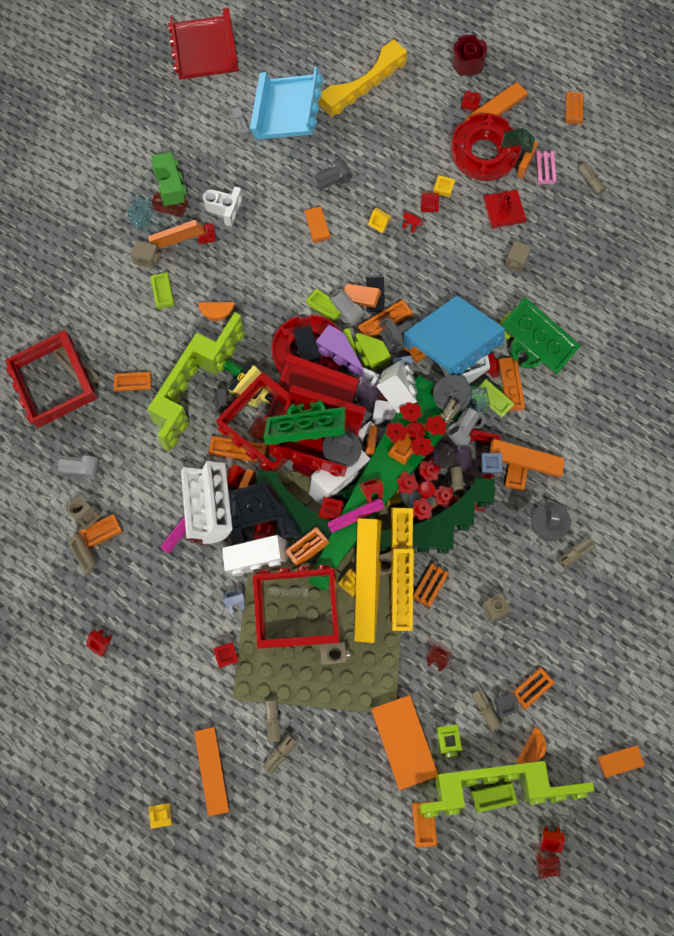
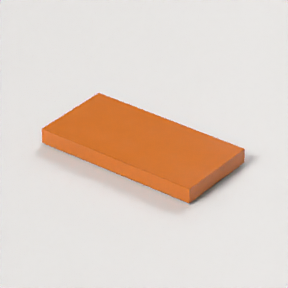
[371,695,438,790]

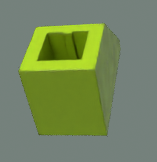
[354,333,391,372]

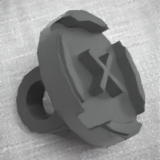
[378,317,414,353]
[433,375,472,413]
[322,430,362,468]
[531,502,571,541]

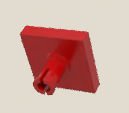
[483,190,526,229]

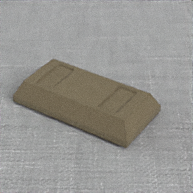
[69,533,97,575]

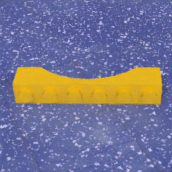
[318,39,407,117]

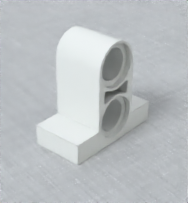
[203,187,243,227]

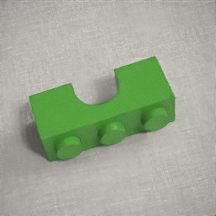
[151,152,187,206]

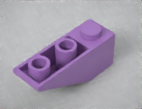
[316,325,365,377]

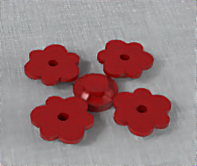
[386,402,447,456]
[397,461,454,520]

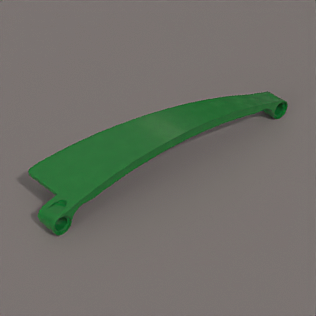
[308,375,463,591]

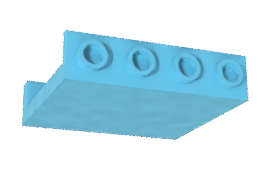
[250,67,323,139]

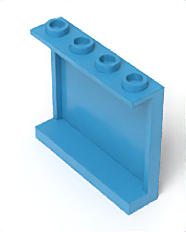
[403,296,505,376]

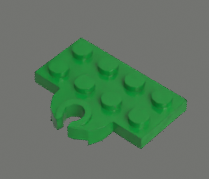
[501,297,580,375]
[264,400,346,445]

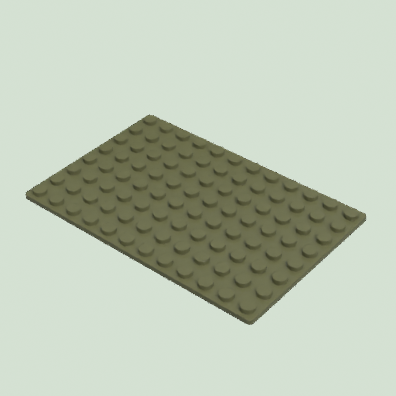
[233,469,411,713]

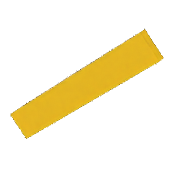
[391,508,414,631]
[354,518,382,643]

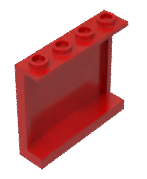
[168,8,239,80]
[264,353,360,419]
[269,385,366,477]

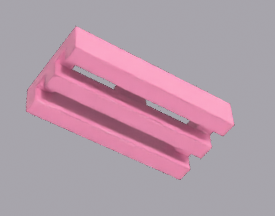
[536,151,556,184]

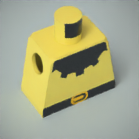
[229,362,273,408]

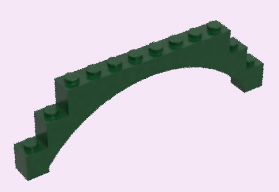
[257,471,495,554]

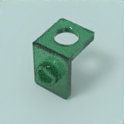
[501,128,535,153]

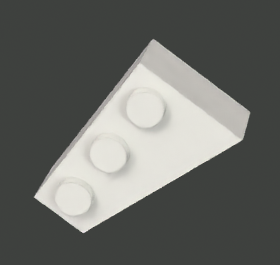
[377,360,418,413]
[309,451,370,506]
[222,535,295,576]

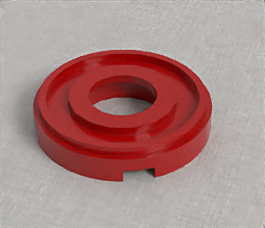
[451,113,521,181]
[272,315,343,375]

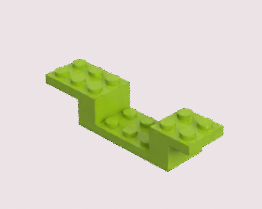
[147,312,245,452]
[418,761,594,819]

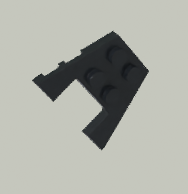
[229,481,302,546]

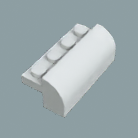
[181,461,232,544]

